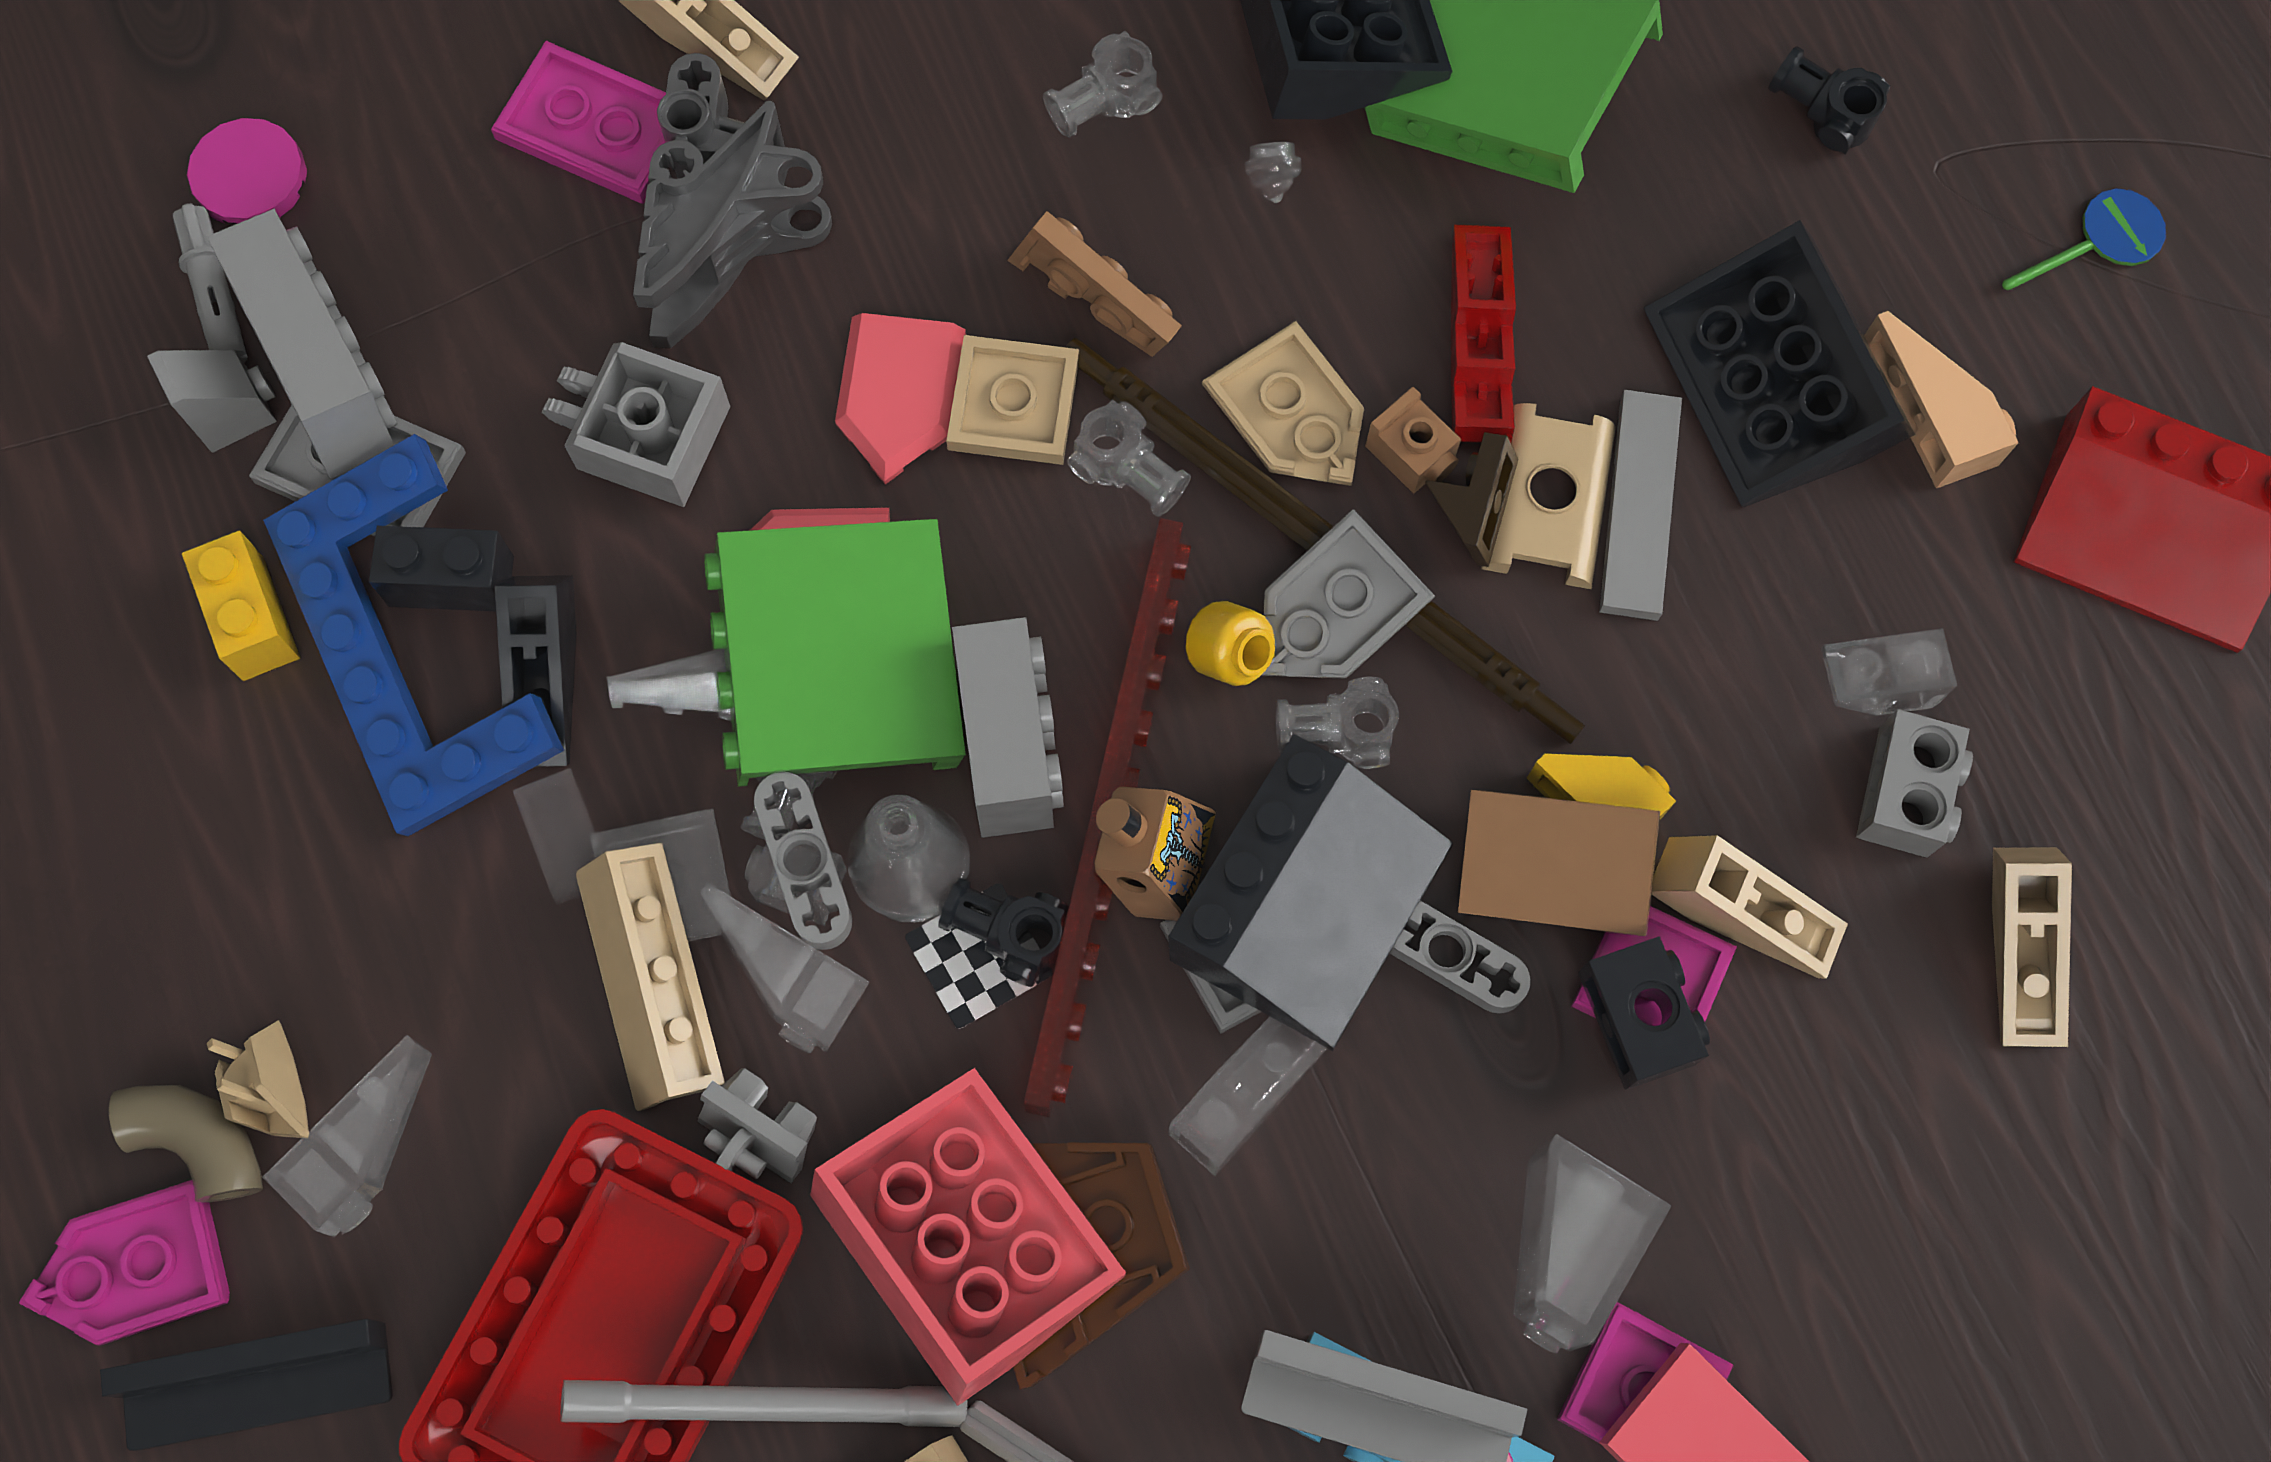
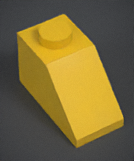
[1526,754,1676,819]

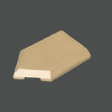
[1202,321,1364,486]

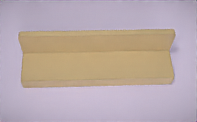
[576,843,725,1111]

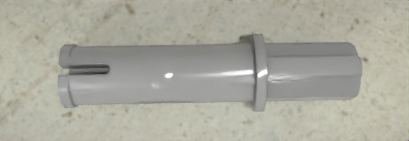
[172,203,247,363]

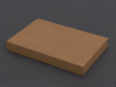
[1458,790,1660,936]

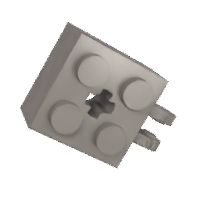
[541,342,730,507]

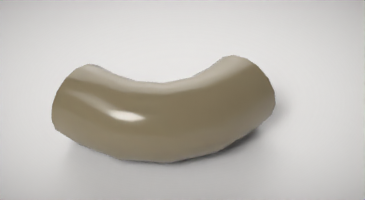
[109,1085,263,1202]

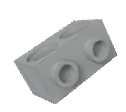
[1856,709,1973,858]

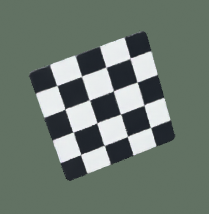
[905,883,1053,1029]

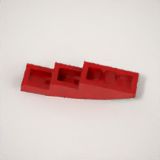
[1451,224,1516,443]

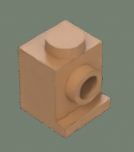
[1365,387,1461,494]

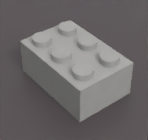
[952,617,1064,838]

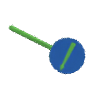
[2002,188,2166,290]

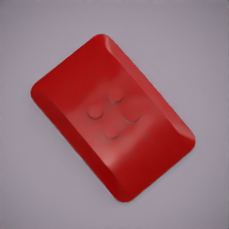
[399,1109,804,1462]

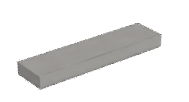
[1599,390,1682,621]

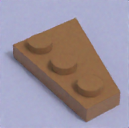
[1007,211,1182,357]

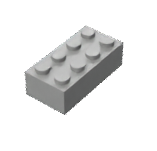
[207,208,398,480]

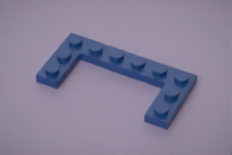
[263,434,564,836]

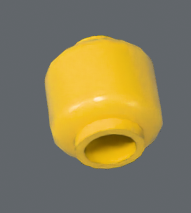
[1185,601,1275,686]

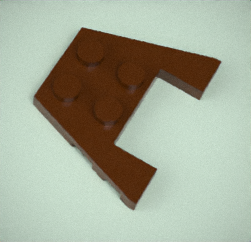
[1013,1142,1190,1390]

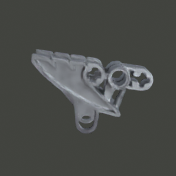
[633,53,832,348]

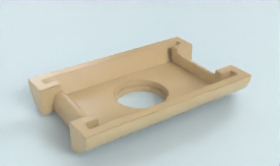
[1481,403,1615,589]

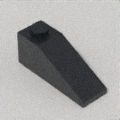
[495,575,576,766]

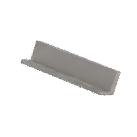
[1241,1330,1528,1462]

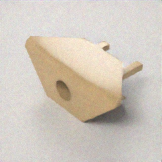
[207,1020,309,1138]

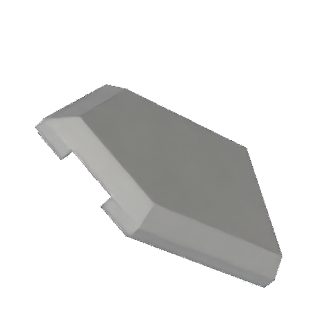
[1262,509,1435,678]

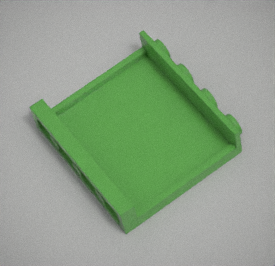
[1365,0,1663,193]
[704,519,966,787]

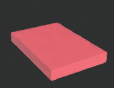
[1599,1343,1810,1462]

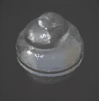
[1245,142,1302,203]

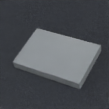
[249,405,466,536]

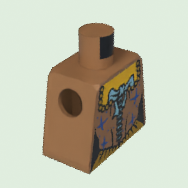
[1094,787,1216,921]

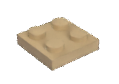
[946,335,1079,465]

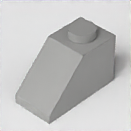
[147,350,277,453]

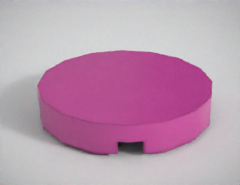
[187,118,307,224]

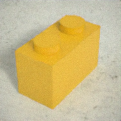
[182,530,301,681]

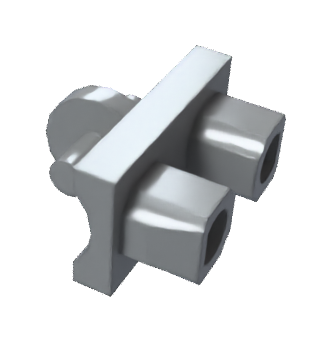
[698,1068,817,1183]

